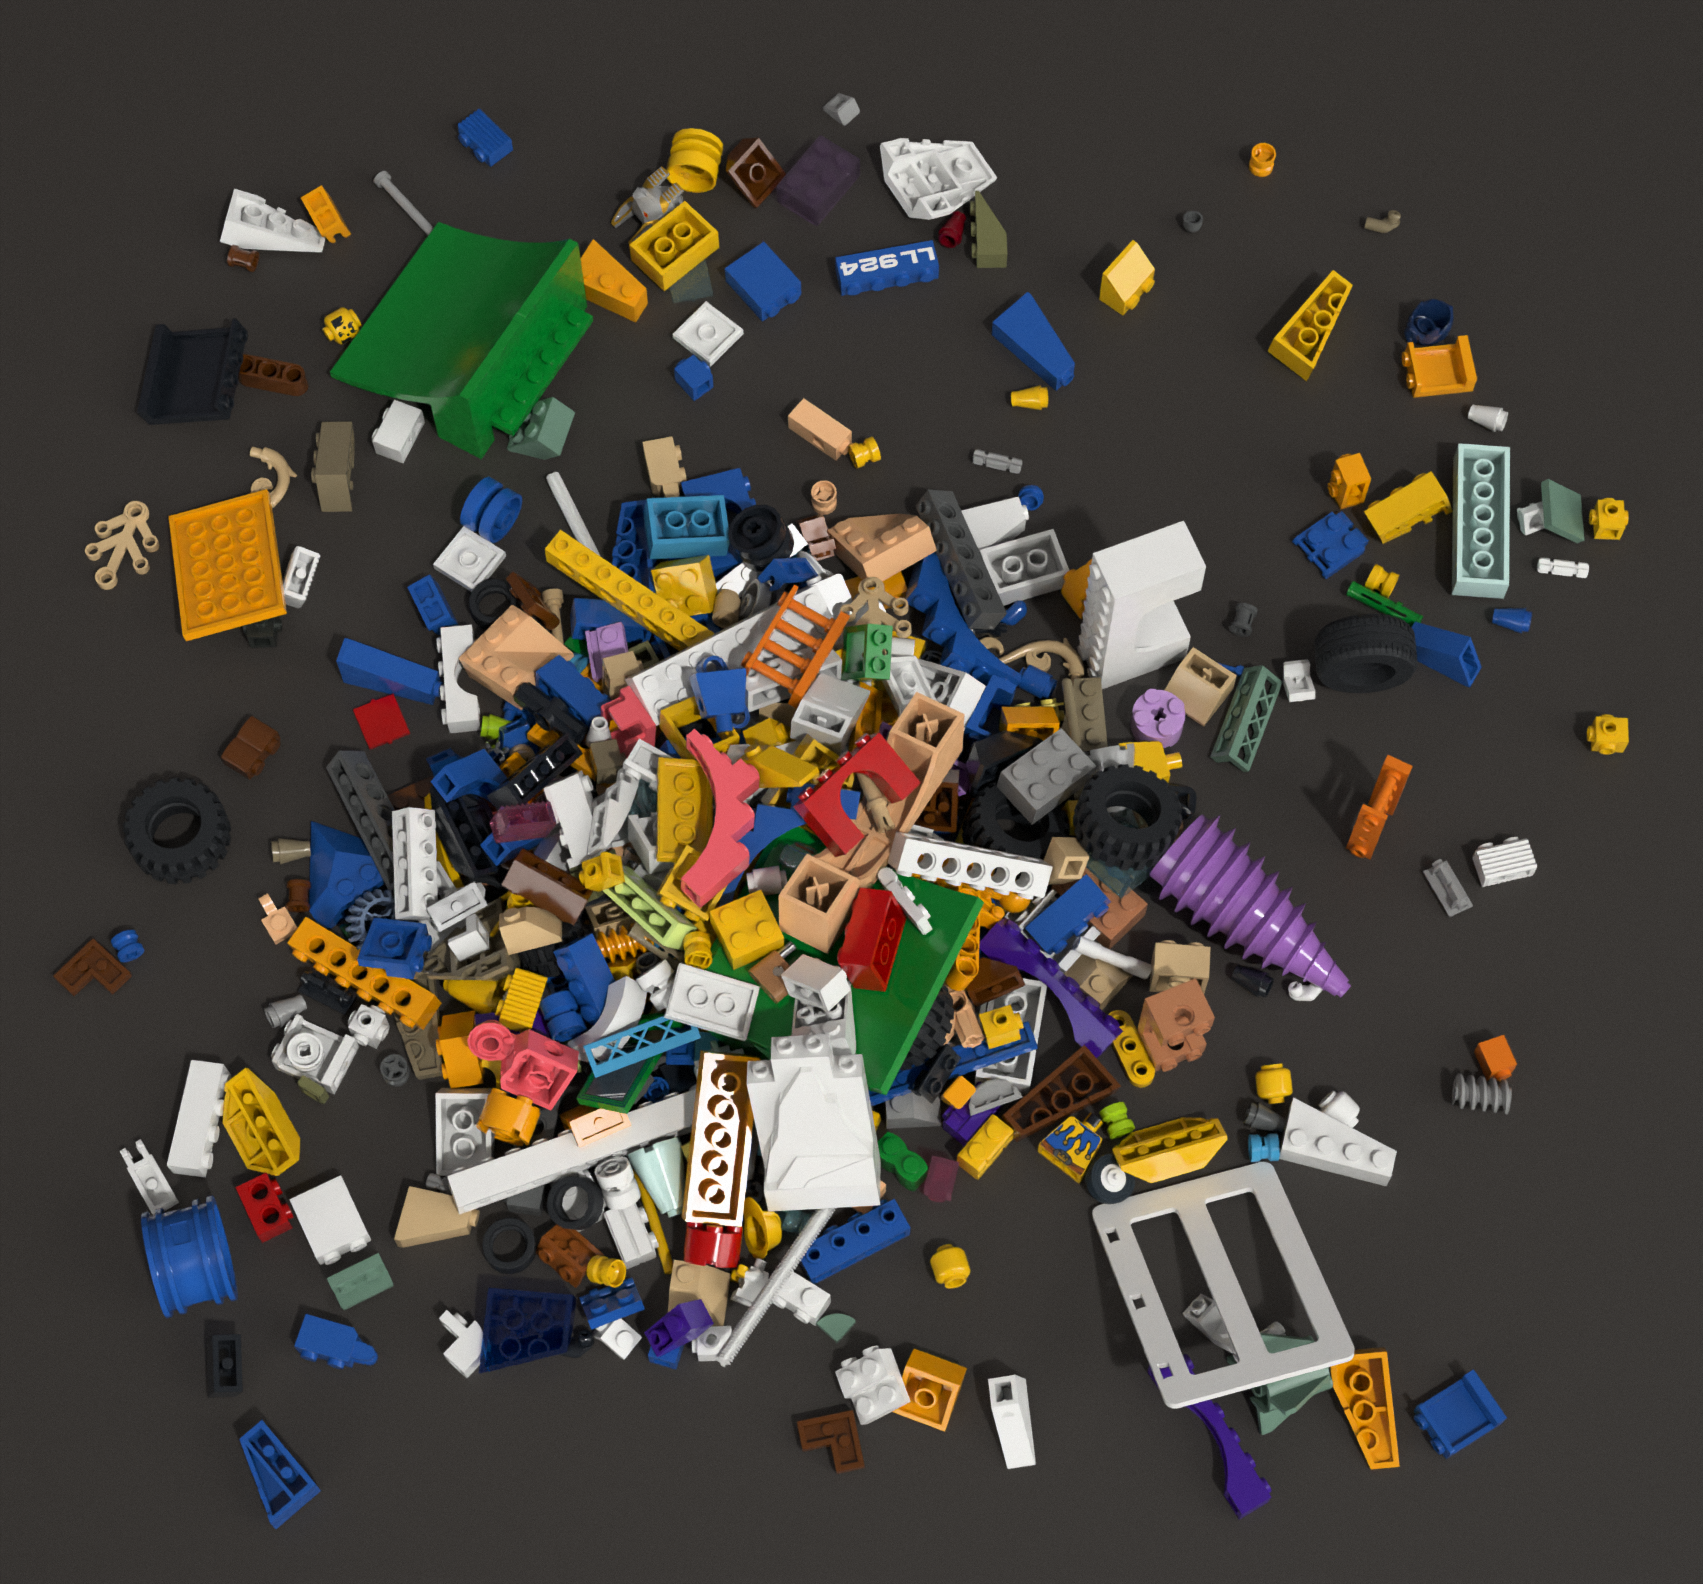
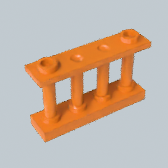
[741,585,850,709]
[1346,755,1413,859]

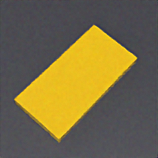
[657,757,713,862]

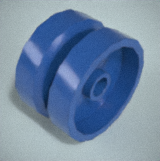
[460,476,523,543]

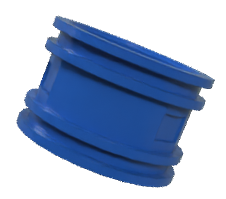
[141,1195,238,1318]

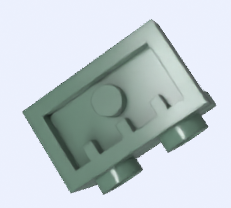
[327,1253,394,1310]

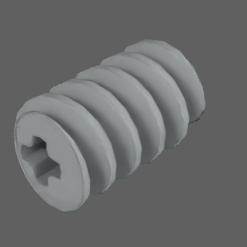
[1452,1073,1512,1115]

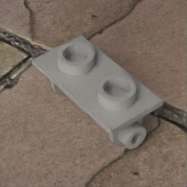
[1423,859,1473,917]

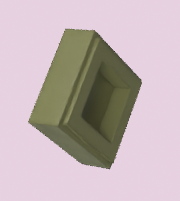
[297,1075,329,1104]

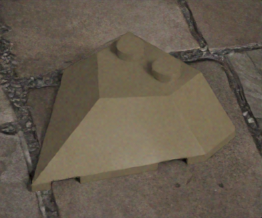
[414,897,521,981]

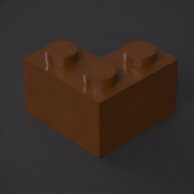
[914,769,960,832]

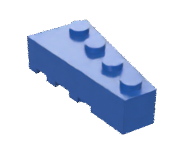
[612,499,657,593]

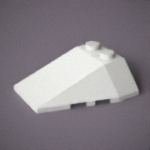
[880,138,997,220]

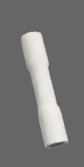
[1073,935,1152,979]

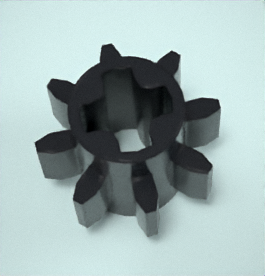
[478,740,509,767]

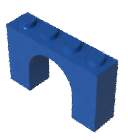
[681,468,756,581]
[431,749,550,866]

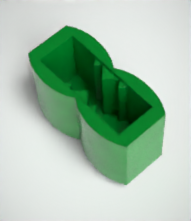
[878,1132,928,1192]

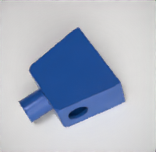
[689,668,746,733]

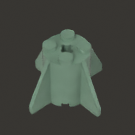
[1227,1333,1333,1435]

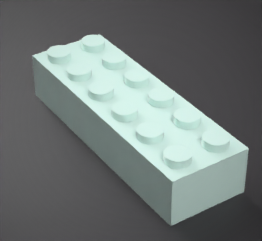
[1452,444,1510,599]

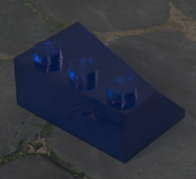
[479,1288,577,1374]

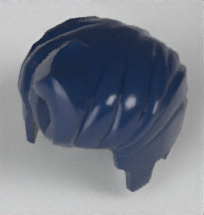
[1404,299,1454,346]

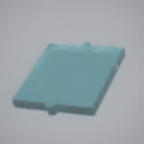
[670,260,713,303]

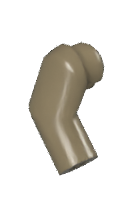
[1364,210,1401,233]

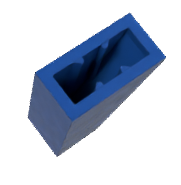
[1412,622,1482,687]

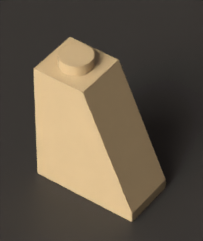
[394,1186,480,1248]

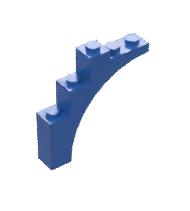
[905,552,1022,686]
[718,783,861,907]

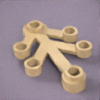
[85,501,159,590]
[840,577,912,655]

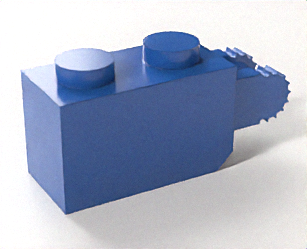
[294,1314,378,1369]

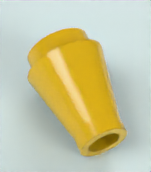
[1011,385,1048,410]

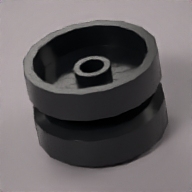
[728,504,795,572]

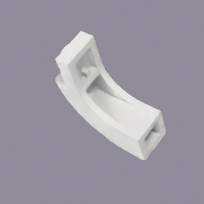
[567,976,647,1062]

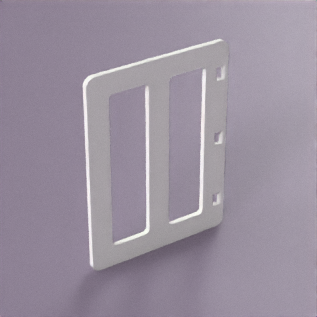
[1092,1162,1354,1408]

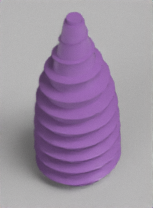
[1149,814,1351,998]

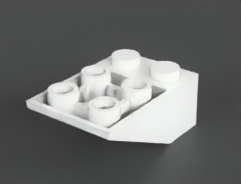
[790,673,871,756]
[791,981,856,1056]

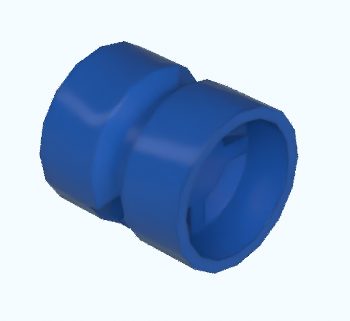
[539,991,586,1042]

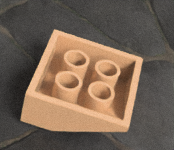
[827,514,937,588]
[458,605,574,710]

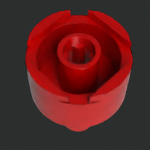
[683,1222,743,1268]

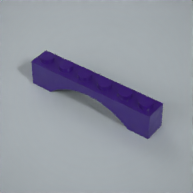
[979,918,1123,1058]
[1147,1353,1272,1520]

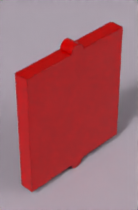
[353,694,410,750]

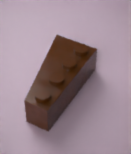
[1000,1045,1121,1142]

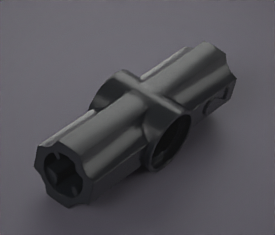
[514,682,588,745]

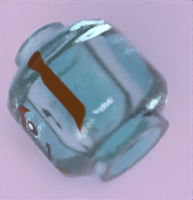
[779,841,819,877]

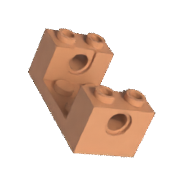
[1137,978,1215,1072]

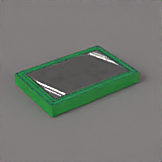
[577,1038,662,1114]

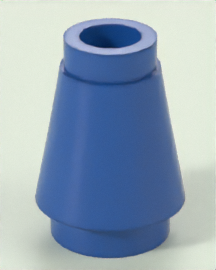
[1492,608,1532,634]

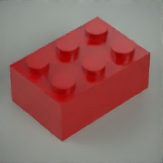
[837,888,907,992]

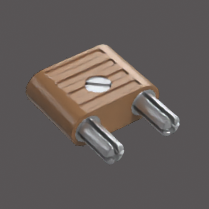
[748,941,796,1003]

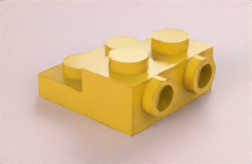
[656,845,727,923]

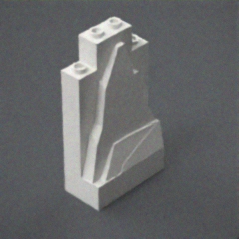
[746,1034,881,1212]

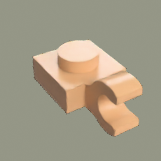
[258,893,298,945]

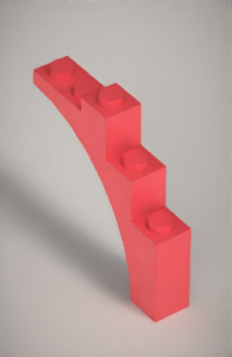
[681,729,760,908]

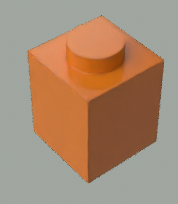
[1474,1035,1517,1081]

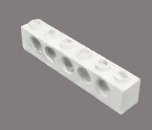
[887,831,1053,900]

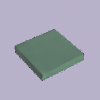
[1541,479,1585,544]

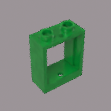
[841,624,893,682]

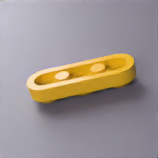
[1108,1010,1155,1088]

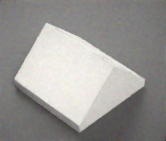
[882,656,937,717]

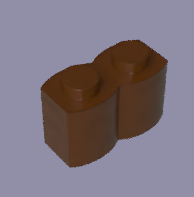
[221,716,281,780]

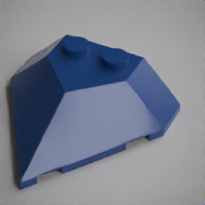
[309,821,385,930]

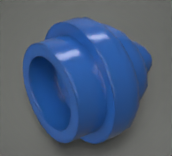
[1018,485,1044,510]

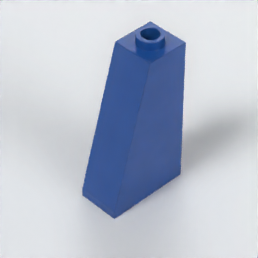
[992,292,1075,391]
[336,638,443,705]

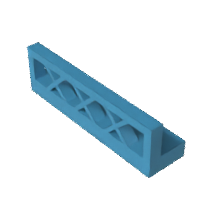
[583,1015,701,1078]

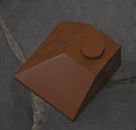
[726,138,787,208]

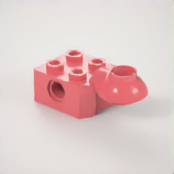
[467,1020,579,1111]

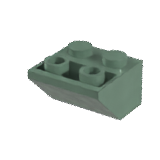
[507,397,575,460]

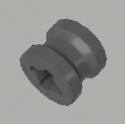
[380,1054,410,1087]

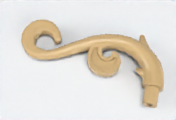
[250,447,297,508]
[979,637,1084,685]

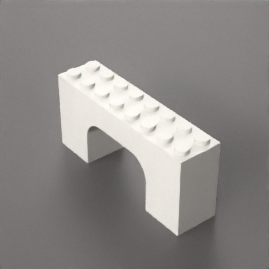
[1077,521,1206,689]

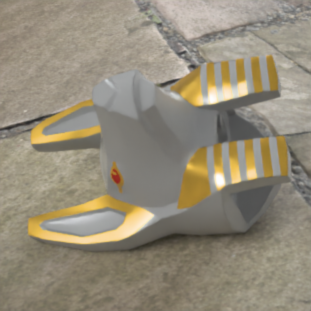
[611,166,684,244]

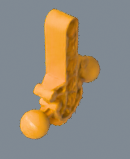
[912,854,1031,991]

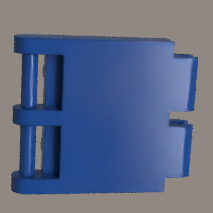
[1292,511,1369,579]

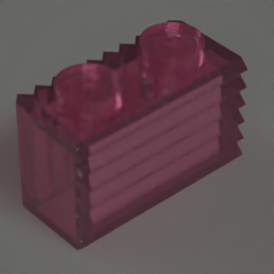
[490,800,556,843]

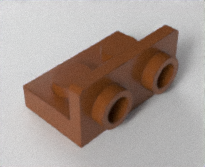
[536,1224,604,1288]

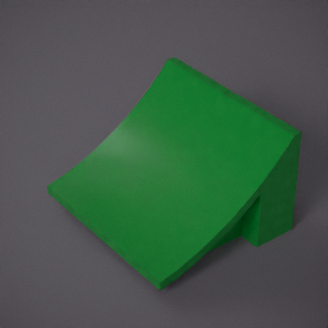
[330,222,593,459]
[704,827,984,1095]

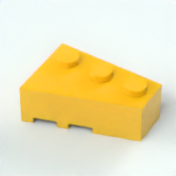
[1364,471,1453,544]

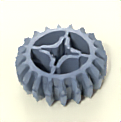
[345,889,418,950]

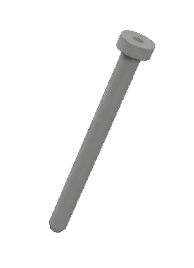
[374,171,434,235]

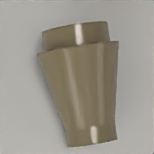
[271,838,311,865]

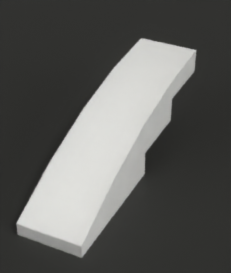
[587,768,639,857]

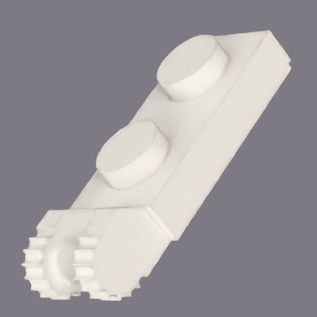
[877,867,932,935]
[120,1139,179,1216]

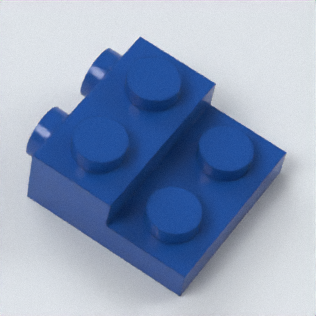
[357,918,432,979]

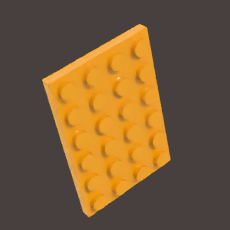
[169,489,287,641]

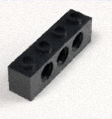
[487,732,583,817]

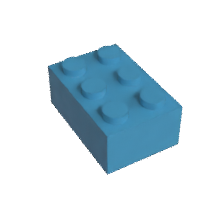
[643,495,730,559]

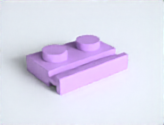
[585,622,628,682]

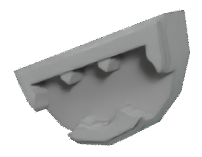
[969,1079,1022,1116]

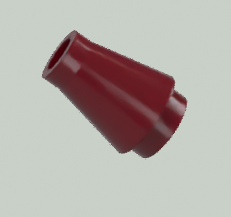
[938,211,966,248]

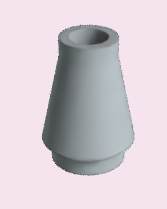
[264,994,307,1028]

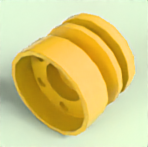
[666,128,723,193]

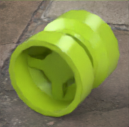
[1099,1102,1135,1139]

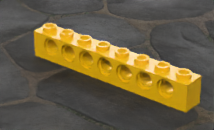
[545,530,715,651]

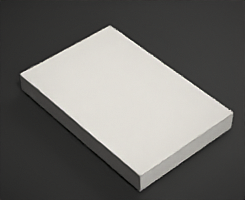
[664,963,760,1041]

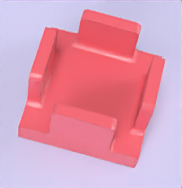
[601,686,656,758]

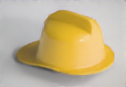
[743,1197,782,1259]

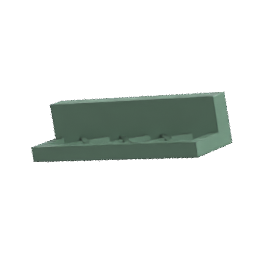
[1210,665,1283,772]

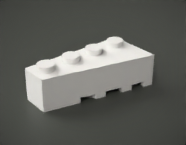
[1279,1097,1397,1186]

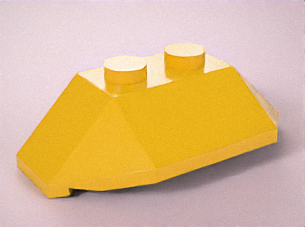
[223,1068,300,1176]
[1112,1117,1227,1183]

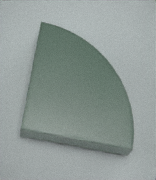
[816,1314,856,1344]

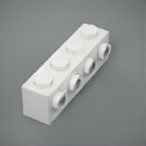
[745,647,842,712]
[392,807,438,921]
[167,1060,231,1178]

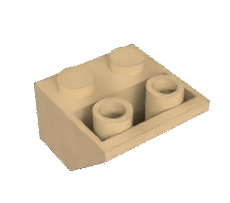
[1164,647,1237,727]

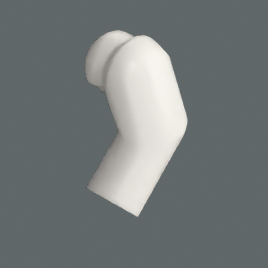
[1288,981,1323,1001]

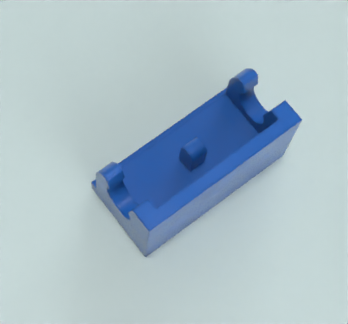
[758,558,819,591]
[407,575,459,635]

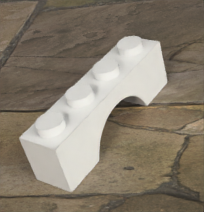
[437,625,481,733]

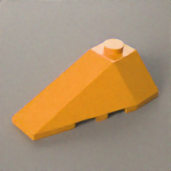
[1330,1347,1400,1469]

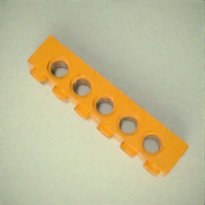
[287,917,442,1030]

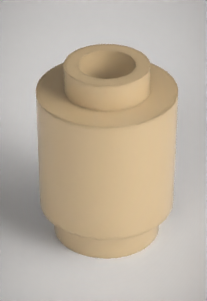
[712,589,741,628]

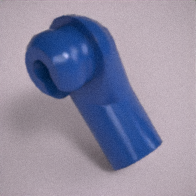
[1000,601,1027,626]

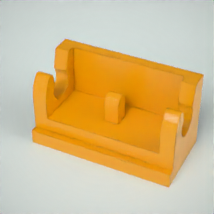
[301,185,351,243]

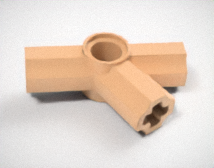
[943,981,985,1048]

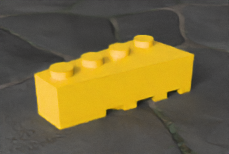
[1268,270,1353,381]

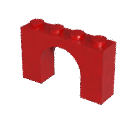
[793,732,921,857]

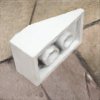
[436,1088,495,1176]

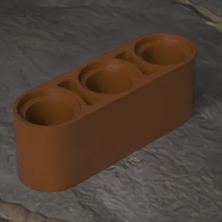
[239,354,308,396]

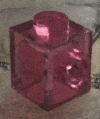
[924,1156,959,1202]

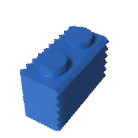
[457,109,513,167]

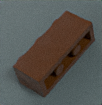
[502,848,593,925]

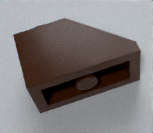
[966,957,1025,1008]

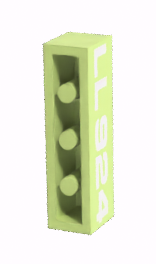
[602,865,697,951]

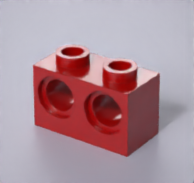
[235,1173,294,1243]

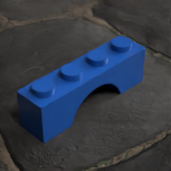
[426,717,539,777]

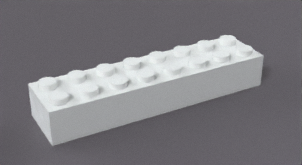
[625,585,833,726]

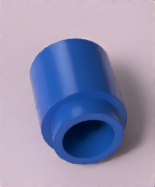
[1019,664,1058,699]

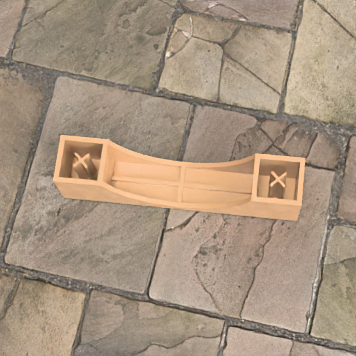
[778,692,965,954]

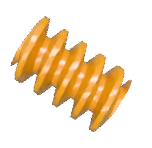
[595,923,654,964]

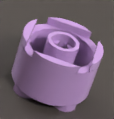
[1130,689,1185,748]

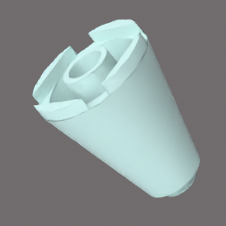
[628,1137,686,1218]

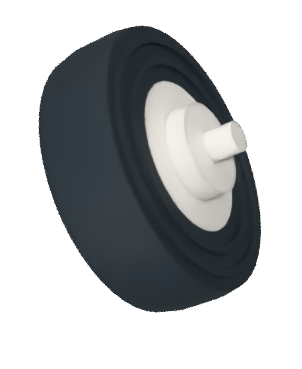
[1085,1153,1135,1204]

